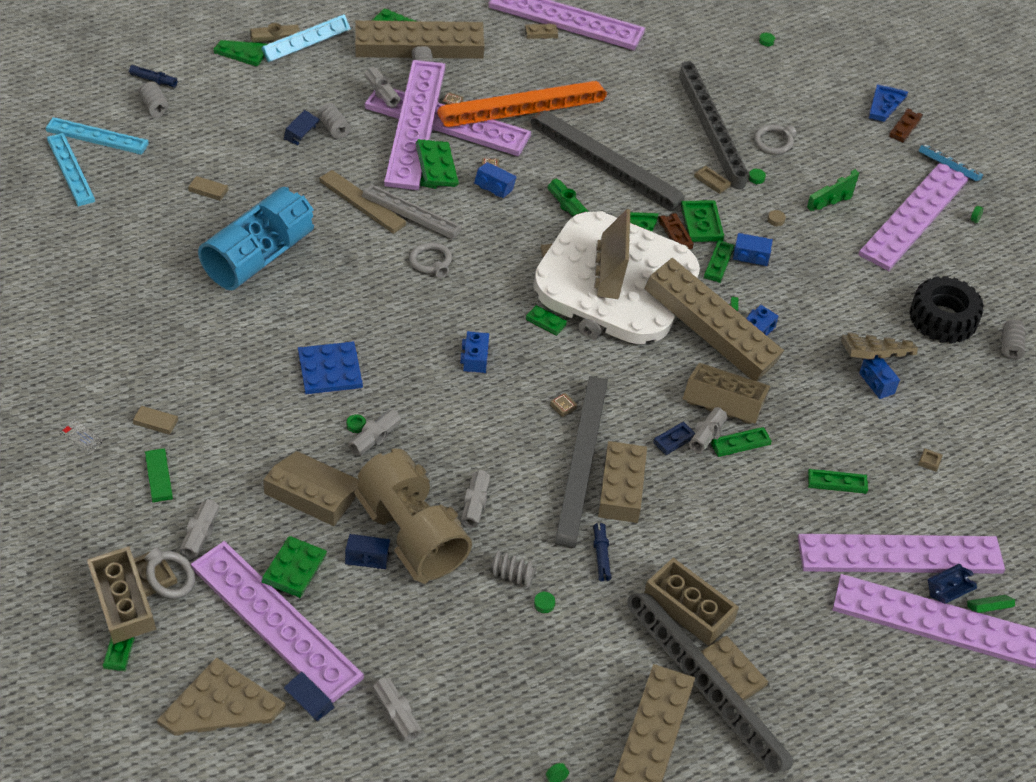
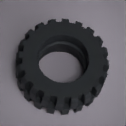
[909,276,984,344]

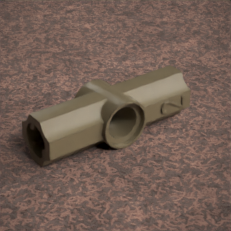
[250,23,300,43]

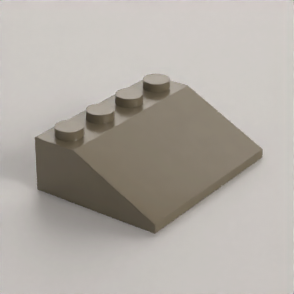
[594,209,630,300]
[683,362,771,424]
[263,451,359,526]

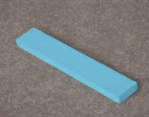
[261,15,351,62]
[46,117,149,155]
[47,133,95,206]

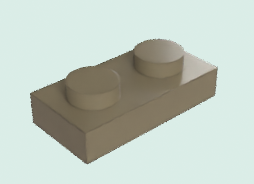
[525,24,558,39]

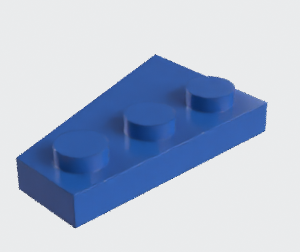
[869,84,908,122]

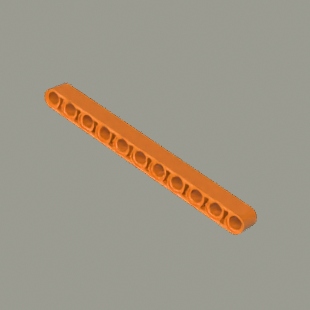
[437,81,607,127]

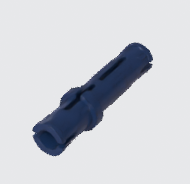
[129,65,178,88]
[593,523,612,582]

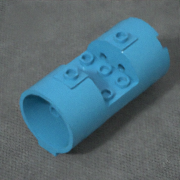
[198,187,315,291]

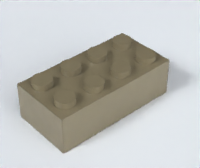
[598,441,647,523]
[87,546,156,644]
[644,557,739,646]

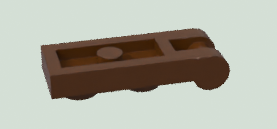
[889,108,923,143]
[658,213,694,249]

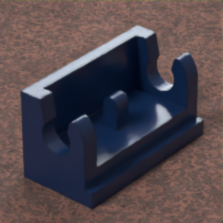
[284,110,320,146]
[345,534,391,570]
[927,564,977,604]
[284,671,335,721]

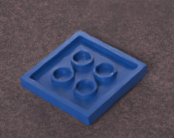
[298,341,363,395]

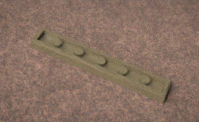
[320,170,406,234]

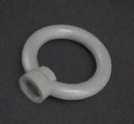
[754,124,796,155]
[409,242,452,278]
[144,547,195,598]

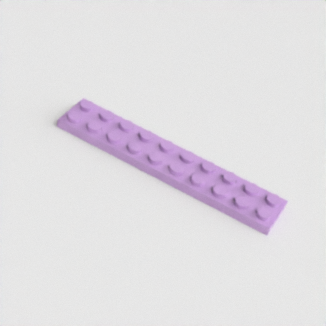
[489,0,645,50]
[384,60,445,190]
[365,89,531,157]
[859,163,969,271]
[798,534,1005,574]
[191,541,364,703]
[832,574,1036,669]

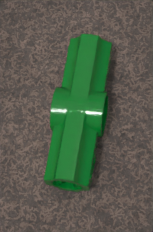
[547,178,589,217]

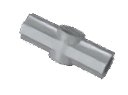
[365,67,400,108]
[689,407,727,454]
[348,409,401,456]
[461,470,490,528]
[180,499,220,559]
[373,677,422,742]

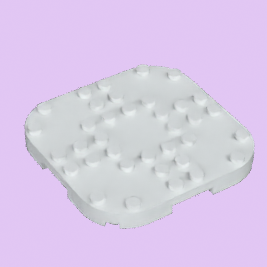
[533,211,699,344]

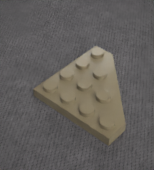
[841,332,918,359]
[157,657,286,736]

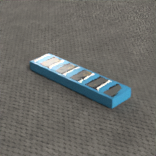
[919,145,983,181]

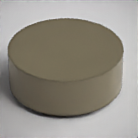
[768,210,786,226]

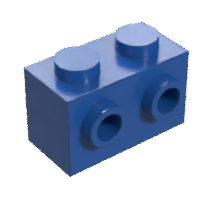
[474,162,517,198]
[733,233,773,266]
[746,305,779,336]
[460,331,489,373]
[859,355,900,399]

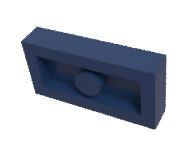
[653,421,695,455]

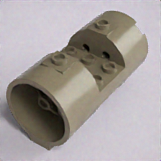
[354,449,472,584]

